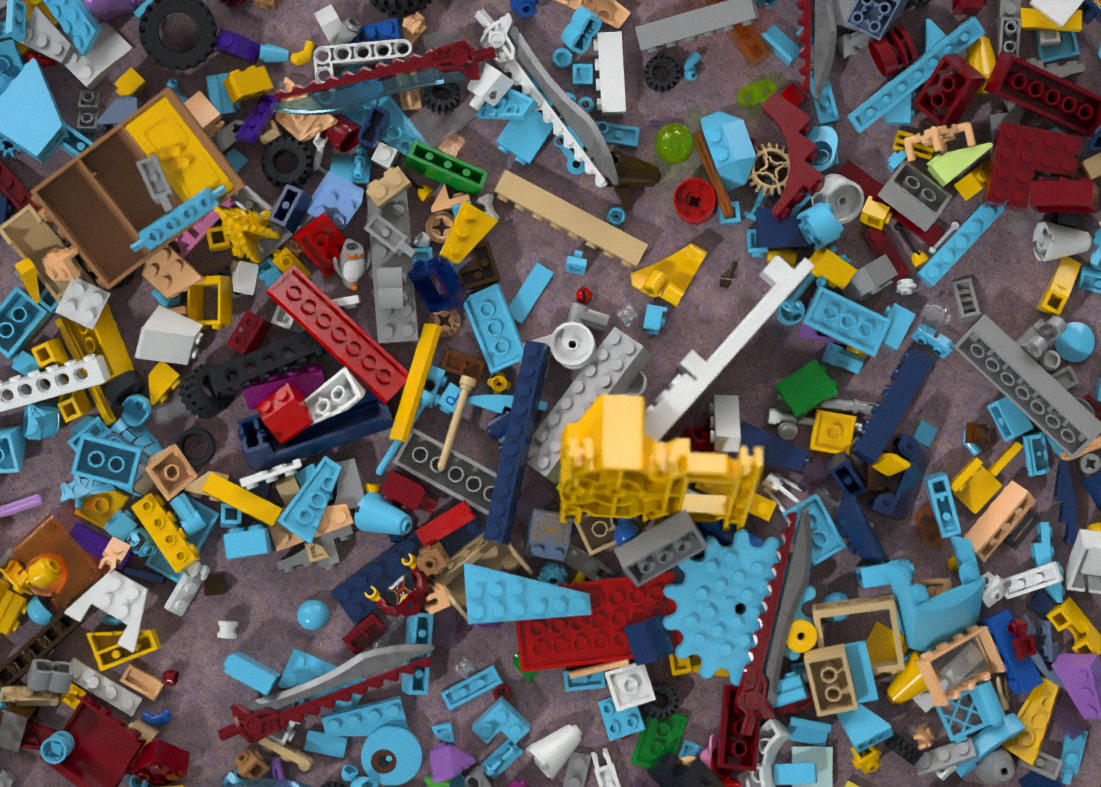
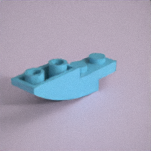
[1030,522,1065,603]

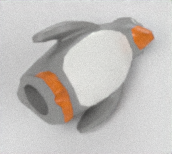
[333,239,371,291]

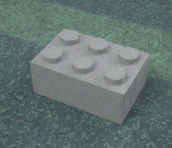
[877,159,952,232]

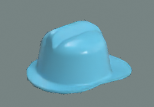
[808,126,838,172]

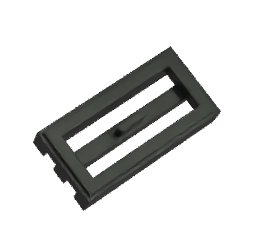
[1003,510,1041,550]

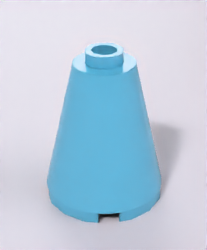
[354,492,412,535]

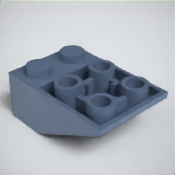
[845,0,908,41]

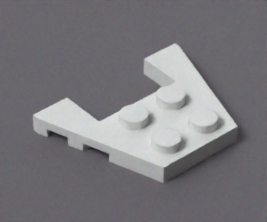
[64,570,149,653]

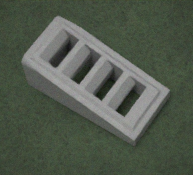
[951,277,981,323]

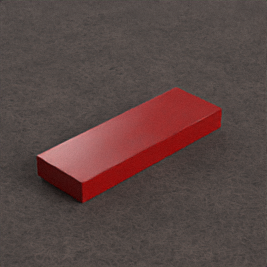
[415,500,476,546]

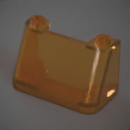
[11,514,103,610]

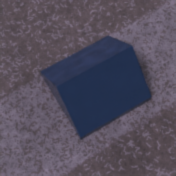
[623,613,675,666]

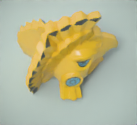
[214,206,282,264]

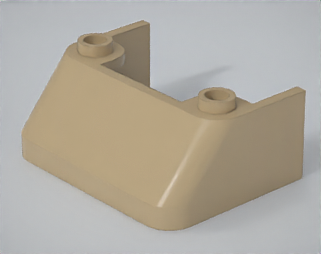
[434,532,533,621]

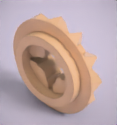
[426,211,455,244]
[429,305,461,337]

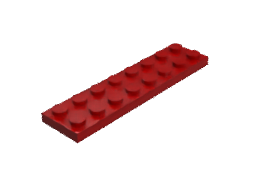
[266,265,409,404]

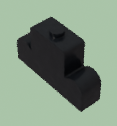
[646,752,725,787]

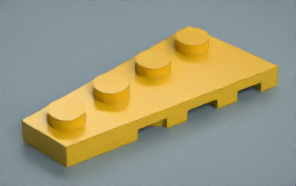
[1000,676,1060,767]

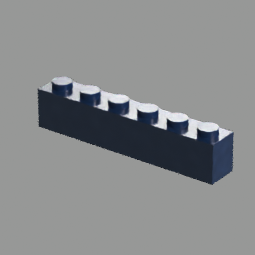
[851,348,934,465]

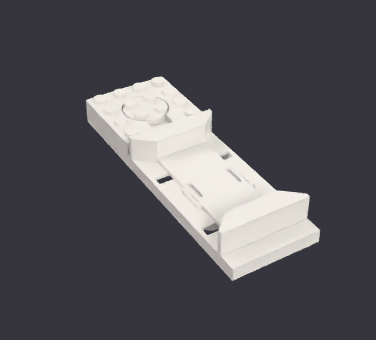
[645,255,814,442]

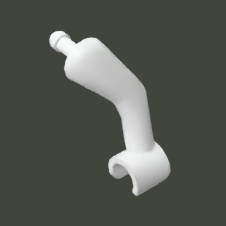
[313,132,328,175]

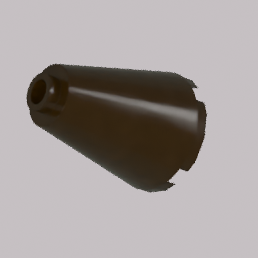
[604,147,661,188]

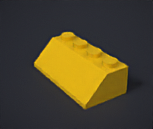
[67,302,134,386]

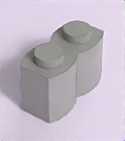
[377,267,408,310]
[27,659,74,693]

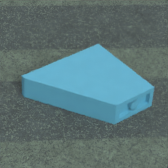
[0,58,68,164]

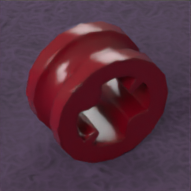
[493,684,511,701]

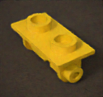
[272,247,312,278]
[0,560,33,595]

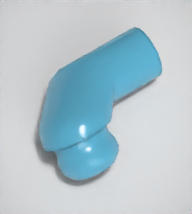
[166,78,188,103]

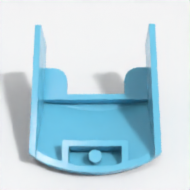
[886,536,986,650]

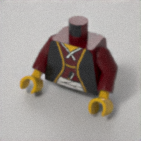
[365,553,428,618]

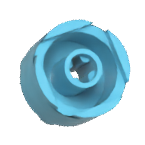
[797,202,843,250]

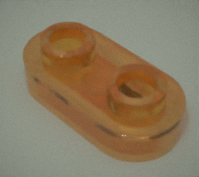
[914,508,942,548]

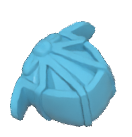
[23,401,60,440]

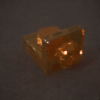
[437,131,466,158]

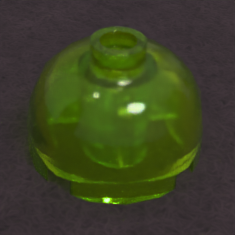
[654,122,695,164]

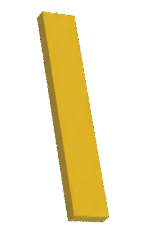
[389,323,442,442]

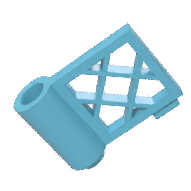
[936,680,1006,744]

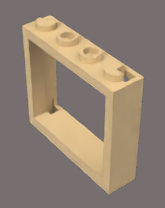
[812,594,905,676]

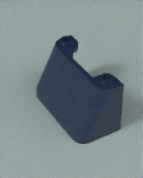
[866,433,931,521]

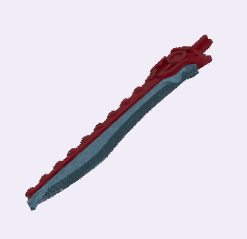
[270,40,496,115]

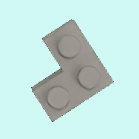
[839,254,898,303]

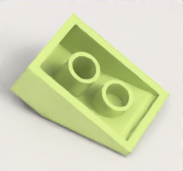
[925,142,993,187]

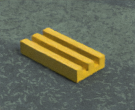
[892,130,934,161]
[987,442,1023,476]

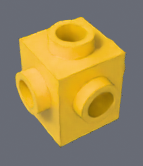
[850,745,882,775]

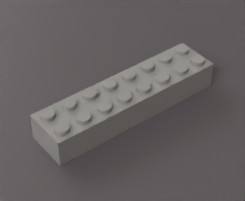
[366,182,419,345]
[954,314,1101,459]
[527,327,652,484]

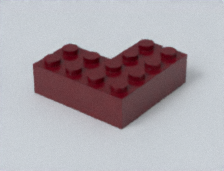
[982,121,1082,212]

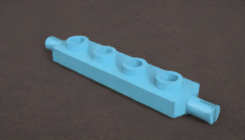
[130,184,228,253]

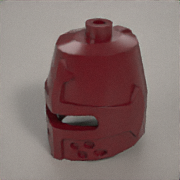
[321,113,361,153]

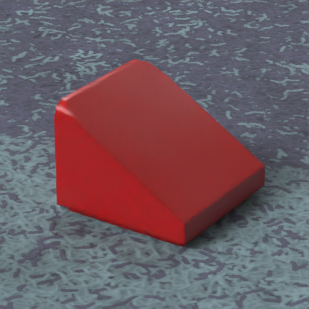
[780,83,807,107]

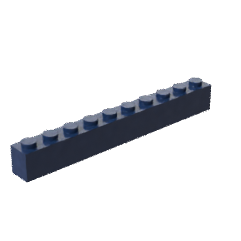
[483,340,551,546]

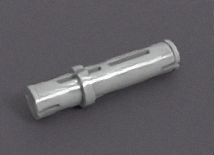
[814,398,875,415]

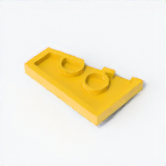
[439,201,498,264]

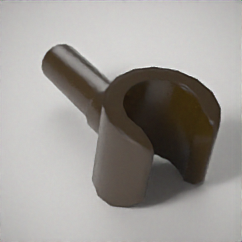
[719,261,738,288]

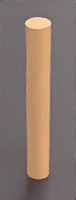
[569,659,630,679]

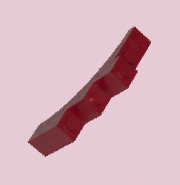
[761,92,825,223]

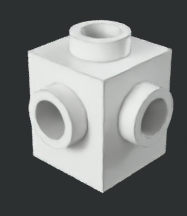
[981,571,1007,608]

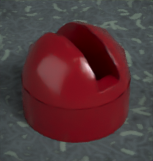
[162,669,179,687]

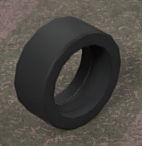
[105,370,145,406]
[176,428,216,466]

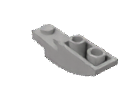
[996,0,1021,58]

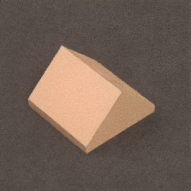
[144,444,198,501]

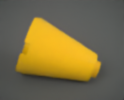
[966,35,996,94]
[886,650,943,705]

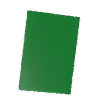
[631,706,688,768]

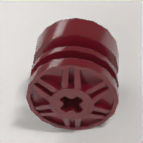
[868,25,918,78]

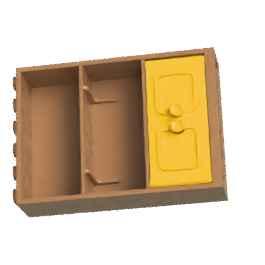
[30,86,246,290]

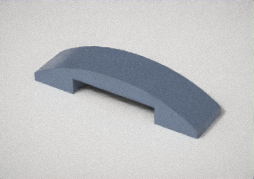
[1019,614,1064,688]

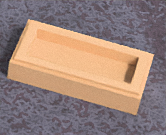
[120,663,165,701]

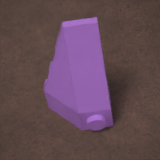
[430,742,477,784]

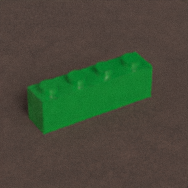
[402,140,488,198]

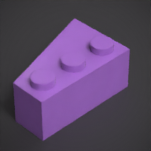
[1051,653,1101,720]

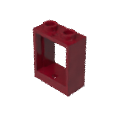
[226,309,272,355]

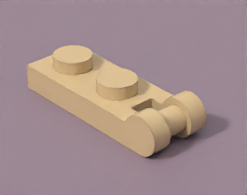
[259,737,314,771]

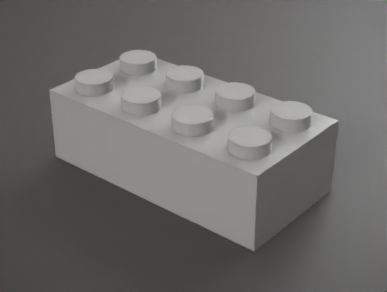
[614,509,708,587]

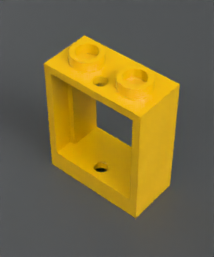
[187,275,233,330]

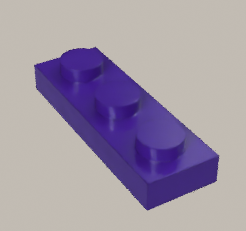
[235,95,282,144]

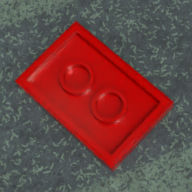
[293,212,346,279]

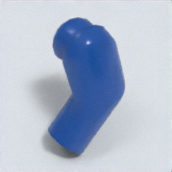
[141,709,172,727]

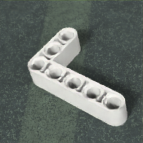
[313,39,413,108]

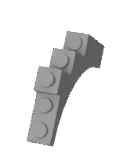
[986,58,1085,157]
[277,458,366,572]

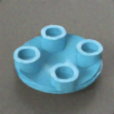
[1054,322,1095,362]

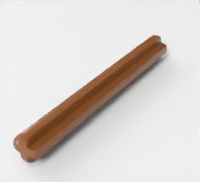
[692,130,734,218]

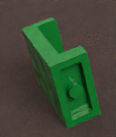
[775,359,839,423]

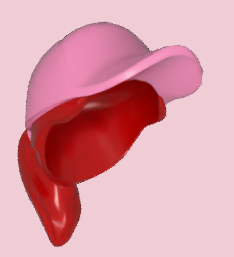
[700,735,742,787]

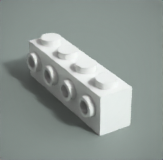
[593,31,626,116]

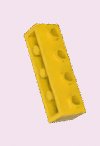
[131,492,201,573]

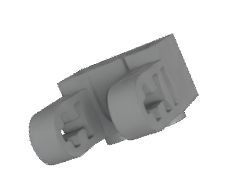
[1015,316,1067,362]

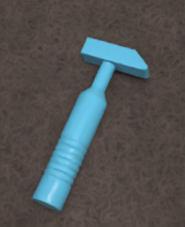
[743,177,772,222]

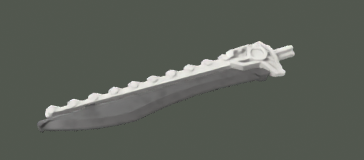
[475,9,620,188]

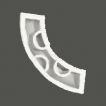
[745,719,791,787]

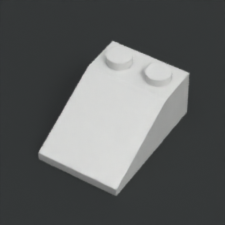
[65,21,133,90]

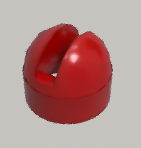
[576,288,592,304]

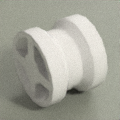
[217,620,239,639]

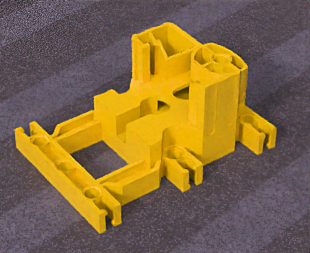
[560,394,763,531]

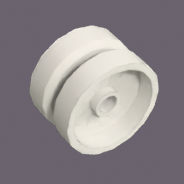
[811,173,864,224]
[550,322,597,370]

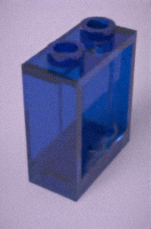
[407,257,470,313]

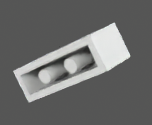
[709,395,741,452]

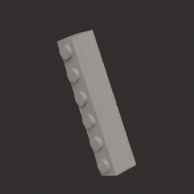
[635,0,760,53]

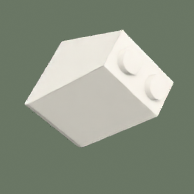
[135,305,204,365]

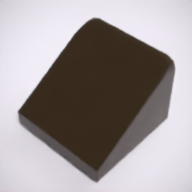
[613,187,630,210]
[204,573,227,596]

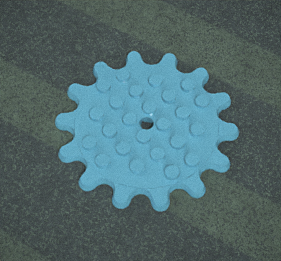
[663,529,816,686]

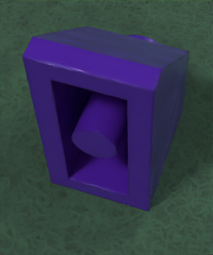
[214,29,261,64]

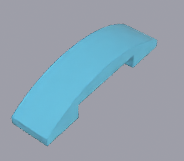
[956,712,1026,778]

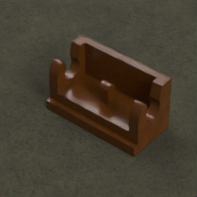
[441,347,486,382]
[865,450,889,490]

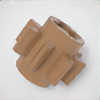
[282,239,306,262]

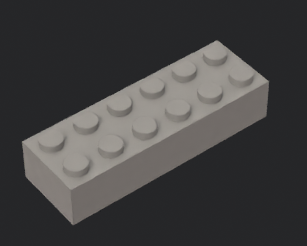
[393,427,497,516]

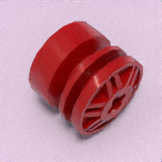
[673,178,717,225]

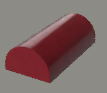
[716,685,761,771]

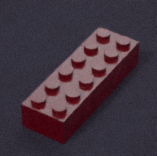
[984,52,1101,138]

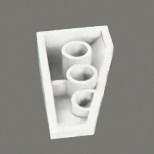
[305,367,366,425]

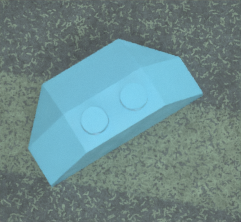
[700,111,757,192]

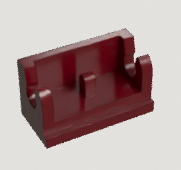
[342,612,388,655]

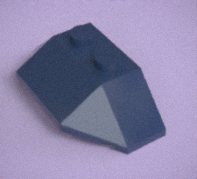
[835,491,890,563]

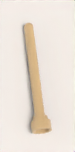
[437,375,477,470]

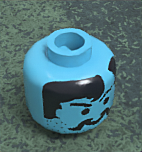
[126,527,156,557]

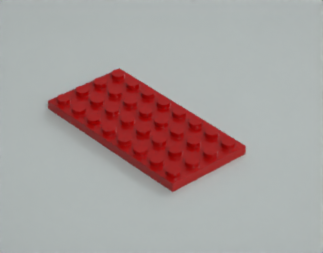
[515,571,682,672]

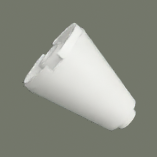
[1033,221,1093,262]
[525,724,582,779]

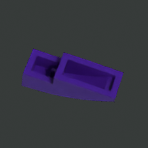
[66,522,133,571]

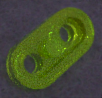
[737,80,776,107]

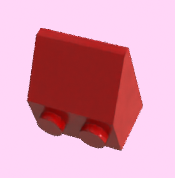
[256,383,314,445]

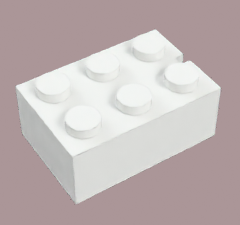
[1064,529,1101,594]

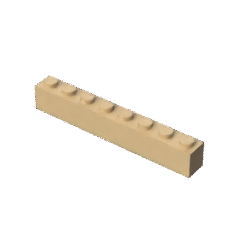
[494,170,648,269]

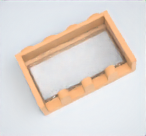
[915,624,1006,707]

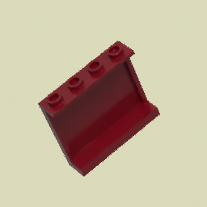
[39,695,147,787]

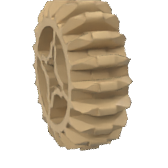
[748,142,790,197]

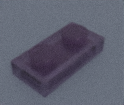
[1050,697,1088,741]

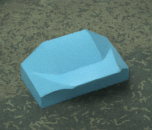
[67,415,110,452]

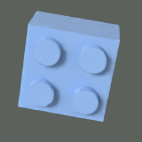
[307,171,364,231]

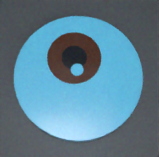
[361,726,422,786]

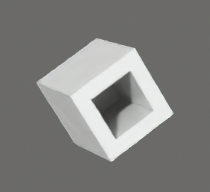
[371,142,399,170]

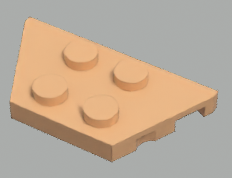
[275,77,338,143]
[142,244,206,299]

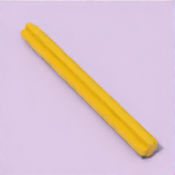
[55,317,117,426]

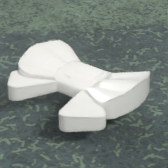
[476,194,500,220]

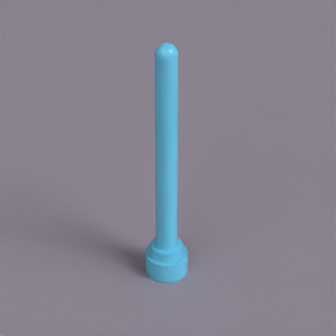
[376,389,436,475]

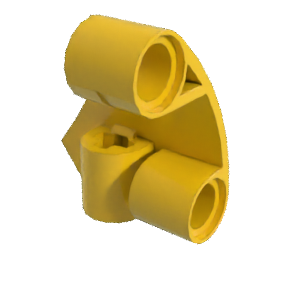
[630,243,707,306]

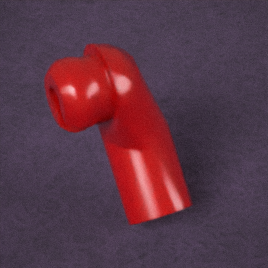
[27,52,57,67]

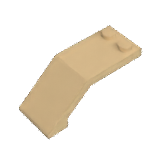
[0,204,97,304]

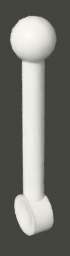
[928,222,959,254]

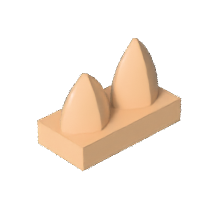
[397,71,422,112]

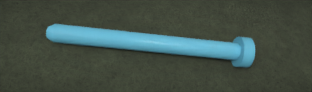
[781,246,837,312]

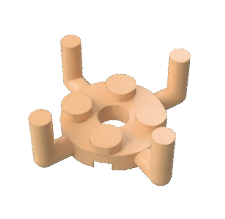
[904,122,976,162]

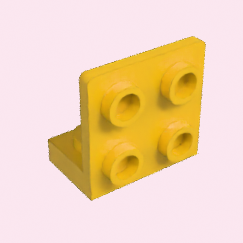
[949,457,1002,514]

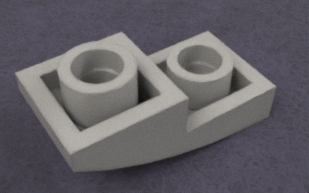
[76,90,101,133]

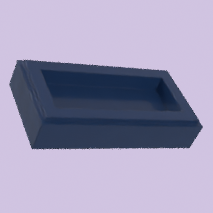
[123,566,167,584]

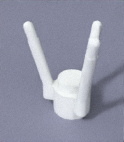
[762,472,803,513]

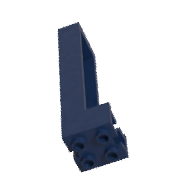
[237,389,394,473]

